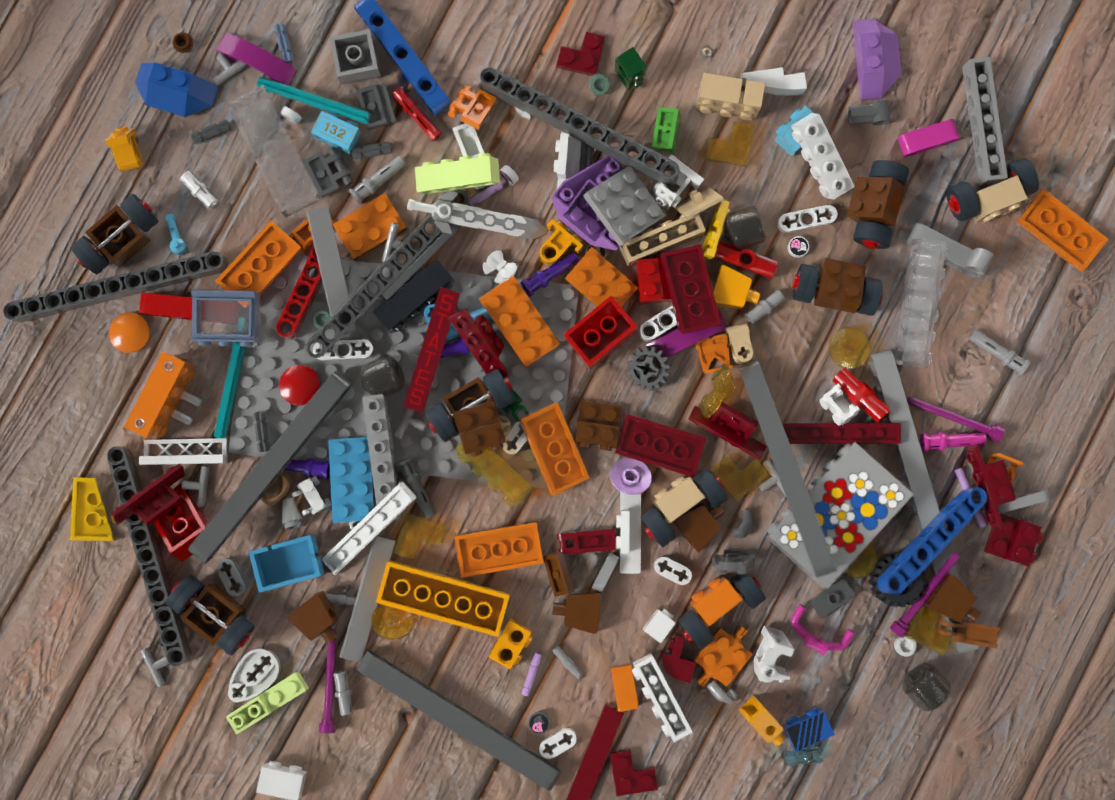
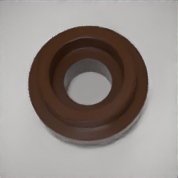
[173,32,194,53]

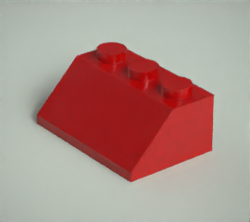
[563,296,638,370]

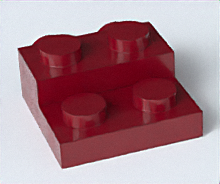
[984,513,1043,567]

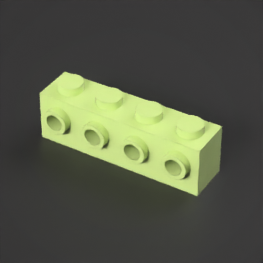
[415,153,500,194]

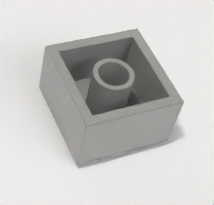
[329,29,381,84]

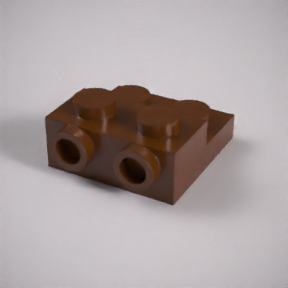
[453,400,507,457]
[575,401,622,451]

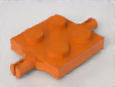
[693,626,753,687]

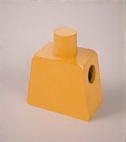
[713,265,760,309]
[738,695,785,746]

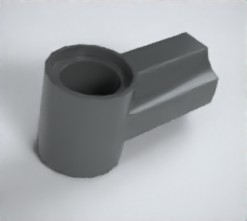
[848,100,891,125]

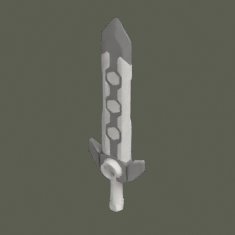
[407,191,547,240]

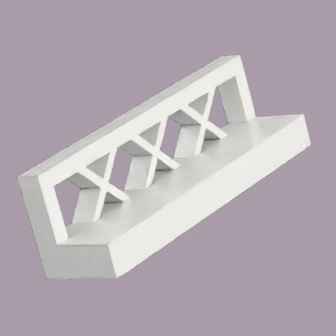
[139,438,228,465]

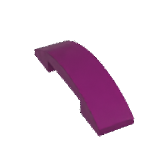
[217,33,298,86]
[646,309,728,362]

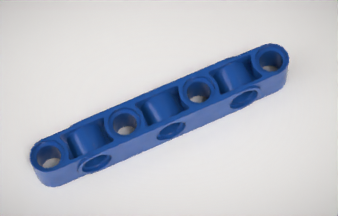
[353,0,451,117]
[877,488,987,594]

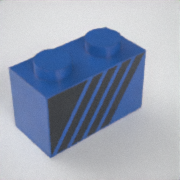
[782,707,835,752]

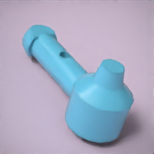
[165,214,188,256]

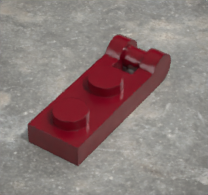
[556,529,617,555]

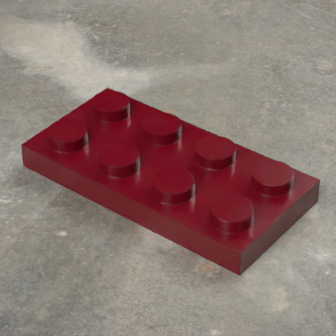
[659,244,722,335]
[615,414,706,478]

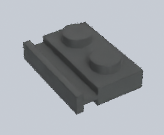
[356,82,397,131]

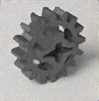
[626,346,672,391]

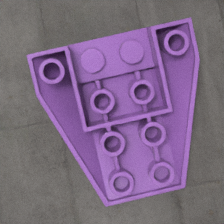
[551,155,626,250]

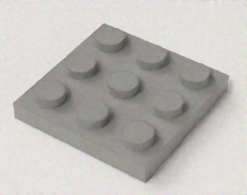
[583,166,666,247]

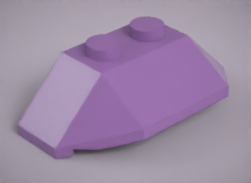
[853,19,902,101]

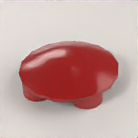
[279,365,320,406]

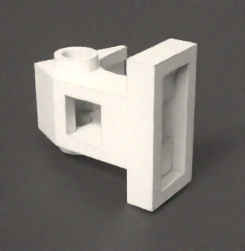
[652,154,704,211]
[754,625,795,682]

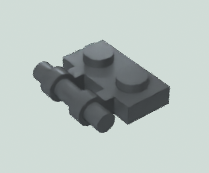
[303,146,353,198]

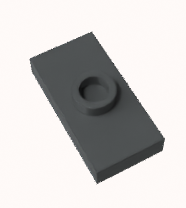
[808,577,856,619]

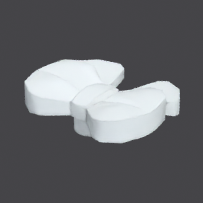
[483,250,517,284]

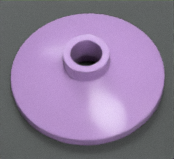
[610,458,652,495]

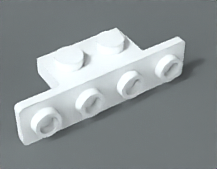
[554,124,583,189]
[616,492,641,574]

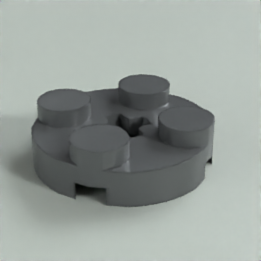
[712,549,755,574]

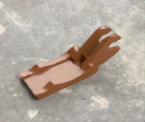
[937,621,1000,649]

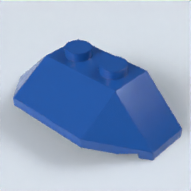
[135,63,219,117]

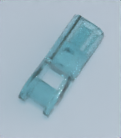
[784,747,824,766]

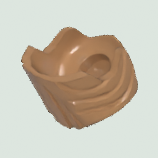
[260,472,291,505]

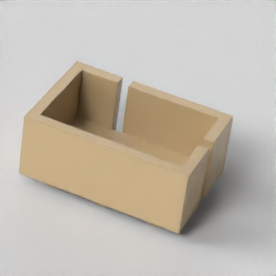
[695,73,765,120]

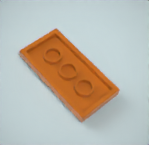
[1016,188,1109,272]
[215,220,303,309]
[478,275,560,367]
[519,402,590,496]
[454,522,544,578]

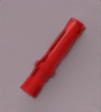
[392,87,442,142]

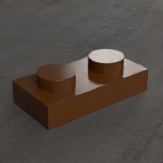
[543,551,574,597]

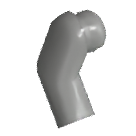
[707,680,738,704]

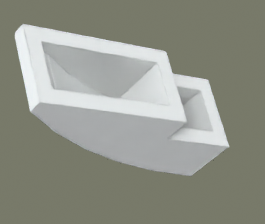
[740,67,807,95]
[452,123,489,190]

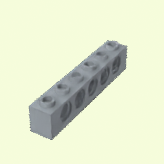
[962,57,1008,186]
[362,394,403,521]

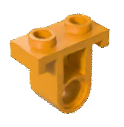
[106,126,142,172]
[540,219,583,266]

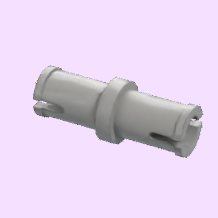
[745,290,785,325]
[333,670,354,715]

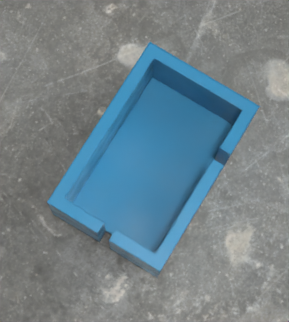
[249,534,325,593]

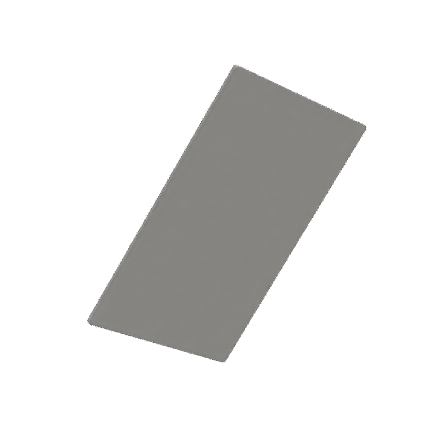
[229,255,579,489]

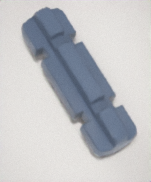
[274,23,294,64]

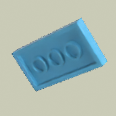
[328,437,375,523]

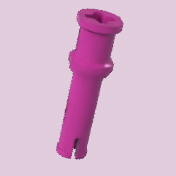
[920,432,986,452]

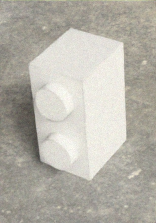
[256,761,307,800]

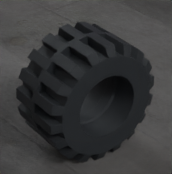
[868,553,927,607]

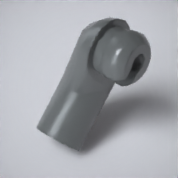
[733,509,753,539]

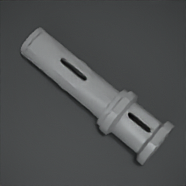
[348,155,406,205]
[968,329,1031,376]

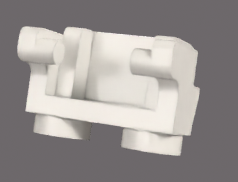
[819,384,860,426]
[291,476,332,516]

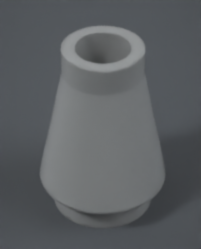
[281,498,303,530]

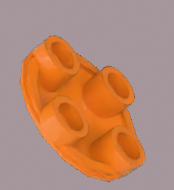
[109,312,151,353]

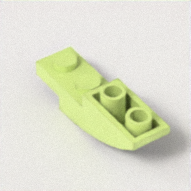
[226,671,309,735]

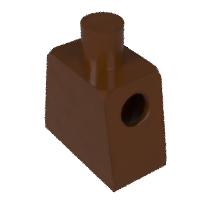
[673,504,725,553]
[924,573,980,622]
[287,590,339,644]
[552,592,601,634]

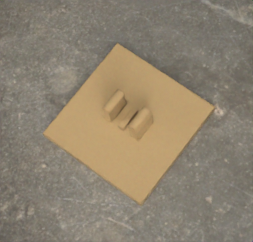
[675,188,724,218]

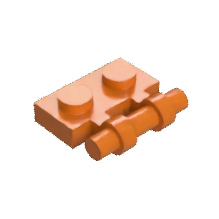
[448,85,497,130]

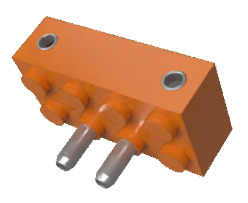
[124,351,202,440]

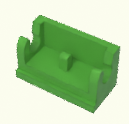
[652,107,681,155]

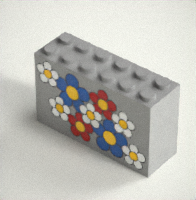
[766,442,913,589]

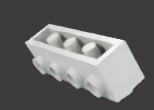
[791,113,854,199]
[632,653,693,742]

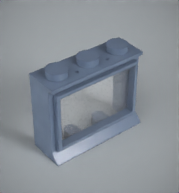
[191,290,260,347]

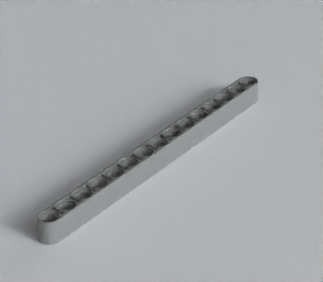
[868,350,979,655]

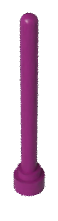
[907,397,1005,443]
[889,552,960,638]
[319,630,337,733]

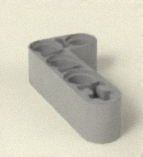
[906,223,994,278]

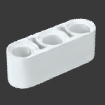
[639,306,677,342]

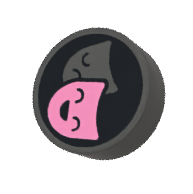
[529,712,550,734]

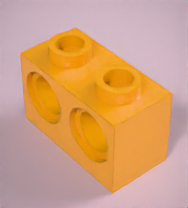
[489,618,533,670]

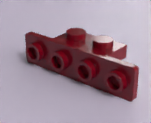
[449,309,509,378]
[688,402,766,460]
[966,445,1016,528]
[111,464,185,527]

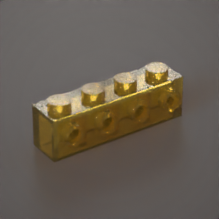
[455,442,534,507]

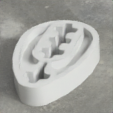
[228,648,281,702]

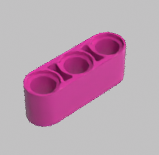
[897,119,960,157]

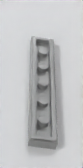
[306,207,356,333]
[340,536,395,662]

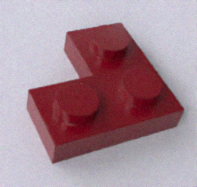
[556,32,605,76]
[610,749,658,796]

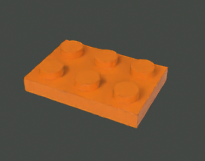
[333,193,407,260]
[564,247,638,307]

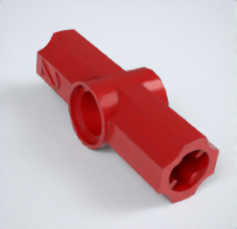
[714,241,778,279]
[832,368,891,423]

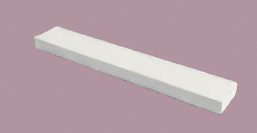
[321,482,417,575]

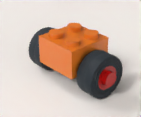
[678,573,766,650]

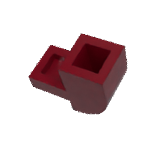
[661,633,696,683]

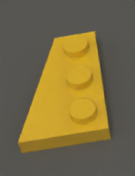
[702,200,730,263]
[70,477,115,541]

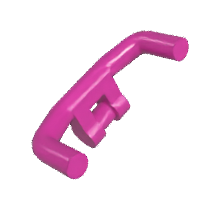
[791,604,855,656]

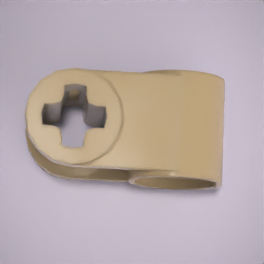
[725,323,753,365]

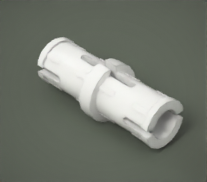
[180,171,218,209]

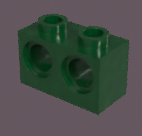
[614,47,647,91]

